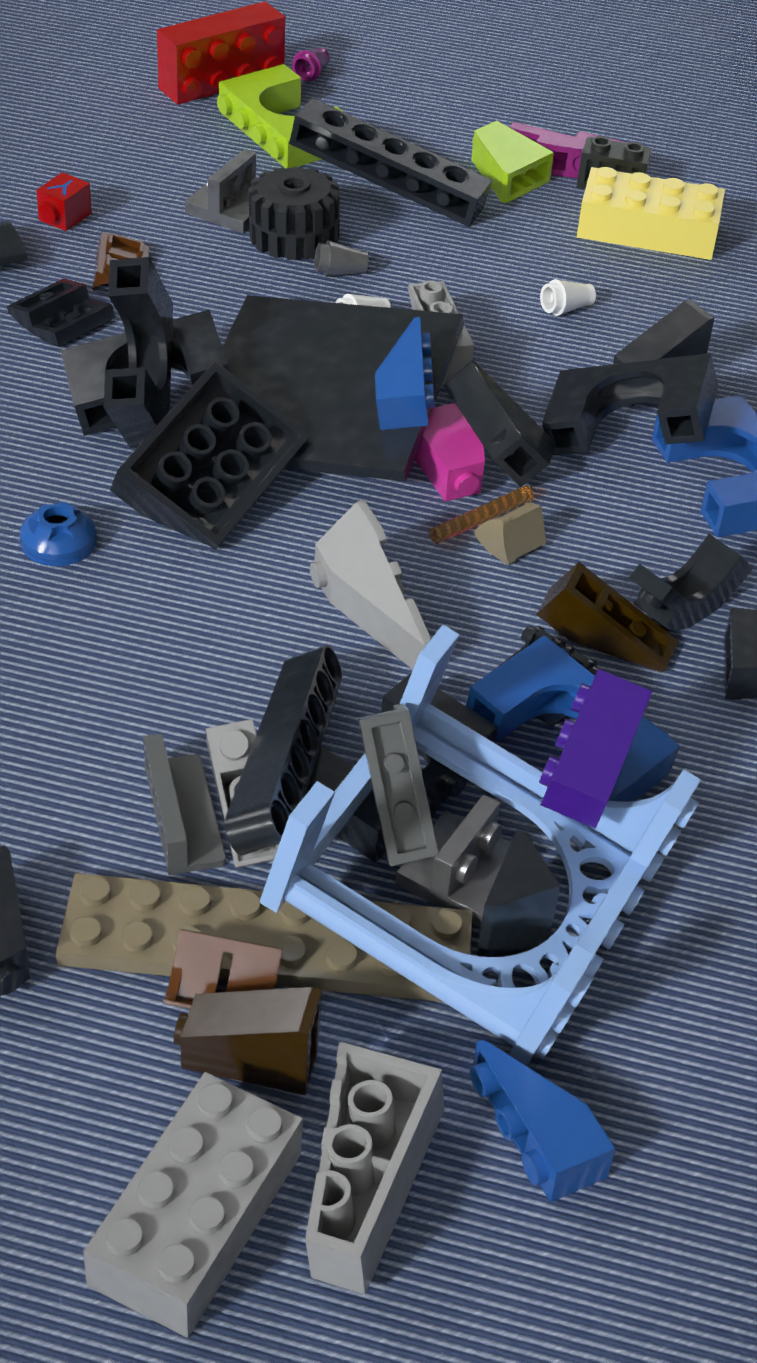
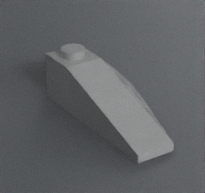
[310,500,431,670]

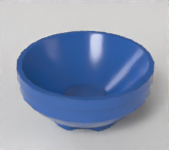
[20,502,97,566]

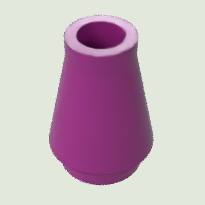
[292,47,330,82]

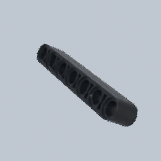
[225,645,342,856]

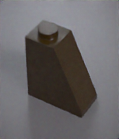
[173,987,322,1096]

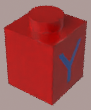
[36,172,92,231]

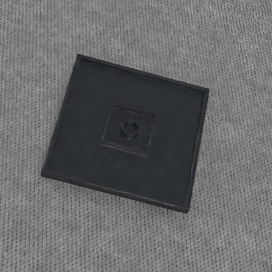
[222,295,464,481]

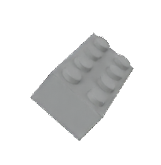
[83,1072,303,1338]

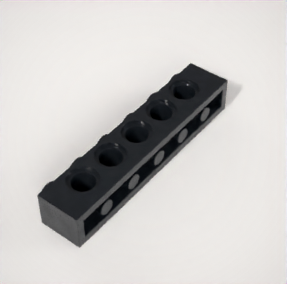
[289,98,493,227]

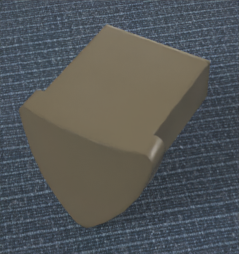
[475,502,546,565]

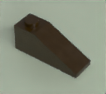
[536,562,678,672]

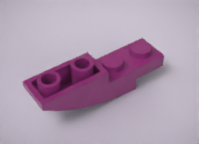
[509,122,627,178]

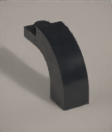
[629,534,753,630]

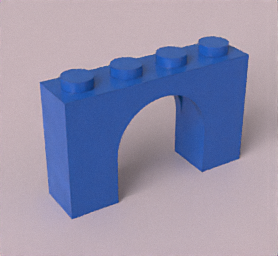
[652,395,757,538]
[466,635,680,802]

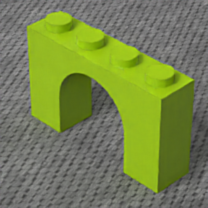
[217,64,342,168]

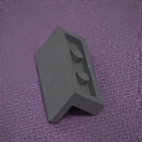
[358,703,438,866]
[143,734,226,875]

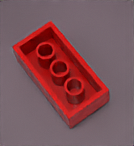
[157,1,286,105]

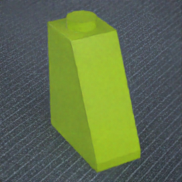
[471,120,554,203]

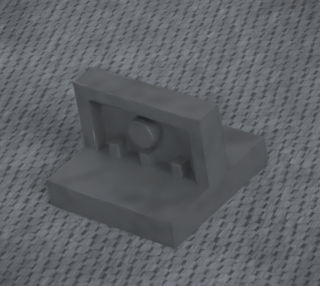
[185,149,256,234]
[395,795,511,928]

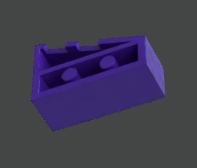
[539,669,653,829]

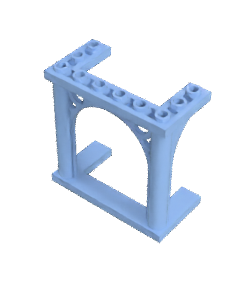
[259,625,701,1066]

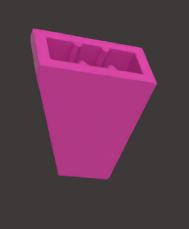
[414,403,485,502]

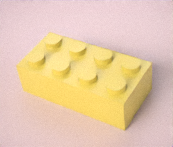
[577,167,725,260]

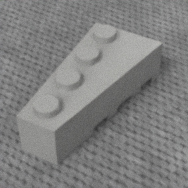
[305,1041,445,1295]

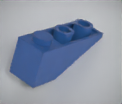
[375,317,435,430]
[470,1039,615,1203]

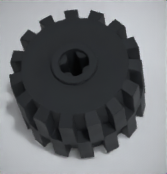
[249,167,340,260]

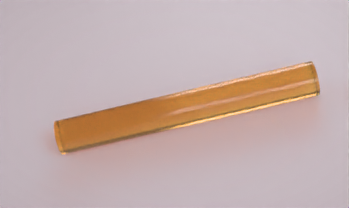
[429,485,534,544]

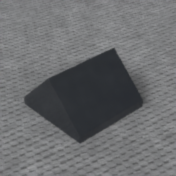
[477,830,560,957]

